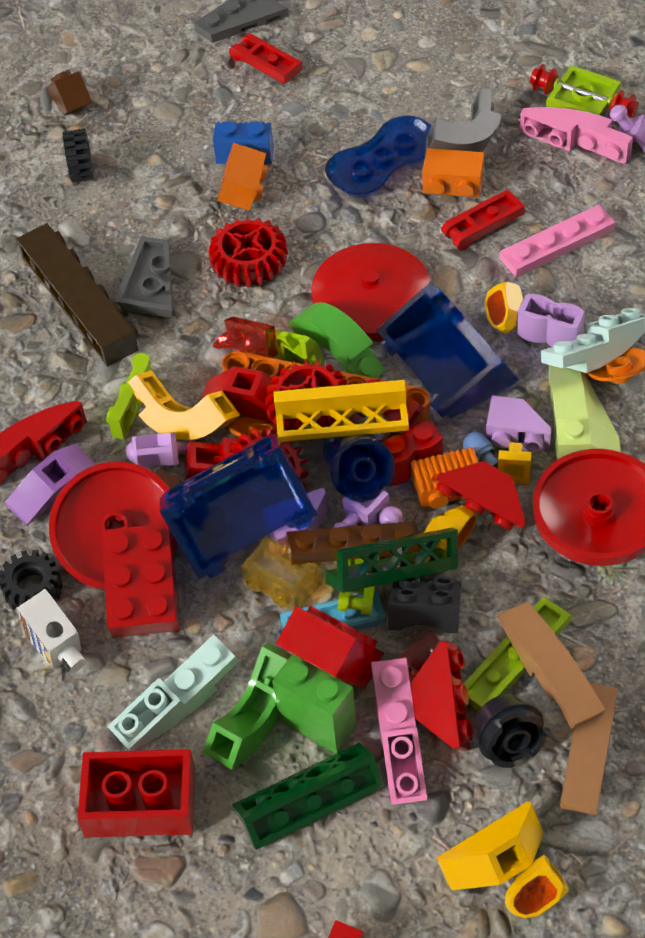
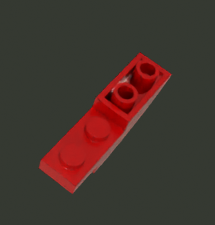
[0,400,87,485]

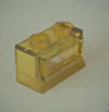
[241,535,321,610]

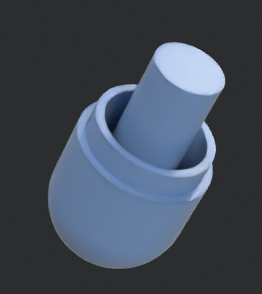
[463,432,498,468]

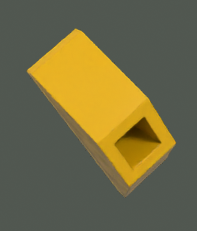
[436,801,544,890]

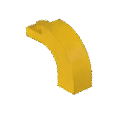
[128,370,240,440]

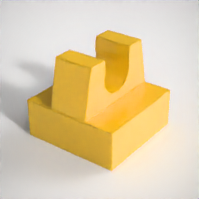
[498,442,532,484]

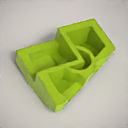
[260,327,325,367]

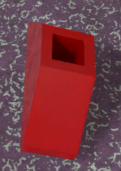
[199,366,273,422]
[431,461,526,531]
[411,641,473,751]

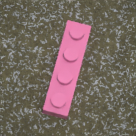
[500,204,616,277]

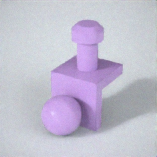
[610,105,645,152]
[126,432,195,467]
[332,491,404,528]

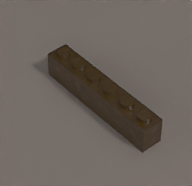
[17,223,139,367]

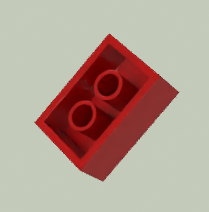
[101,523,180,638]
[276,605,385,689]
[77,749,196,838]

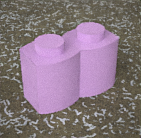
[517,294,585,347]

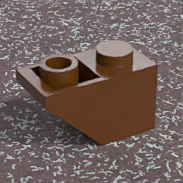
[46,69,92,115]

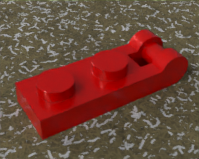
[229,33,303,85]
[441,189,525,251]

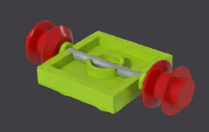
[530,64,639,118]

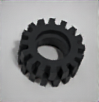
[62,128,94,182]
[0,550,63,610]

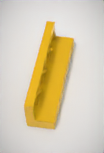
[274,380,409,442]

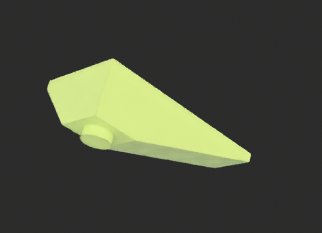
[548,365,621,460]

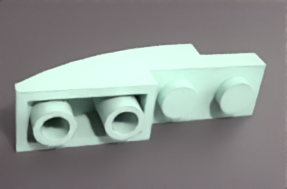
[541,308,645,373]
[107,634,239,751]

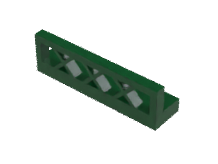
[325,527,458,593]
[232,742,385,850]

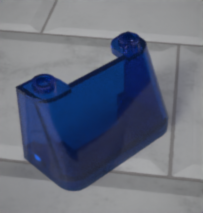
[377,280,519,418]
[159,434,318,580]

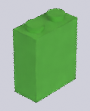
[272,654,357,754]

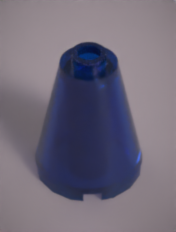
[323,435,395,502]

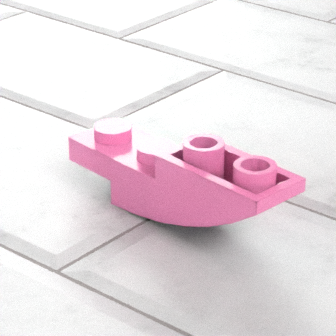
[520,107,633,164]
[371,658,427,805]

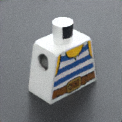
[17,589,86,673]

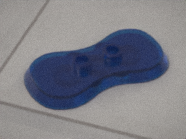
[325,115,432,198]

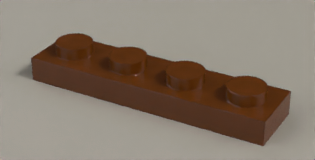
[285,521,422,565]

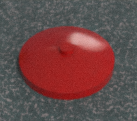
[311,243,431,341]
[532,449,645,566]
[49,461,182,591]

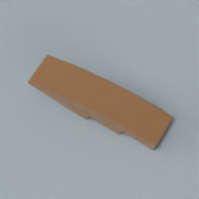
[497,601,606,729]
[560,683,618,815]

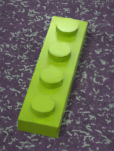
[464,596,571,711]

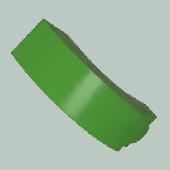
[287,302,385,379]
[202,643,291,769]

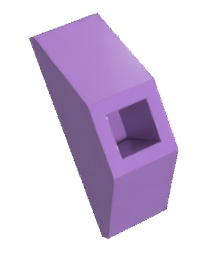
[5,444,96,526]

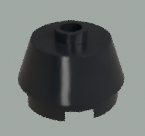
[475,695,547,768]

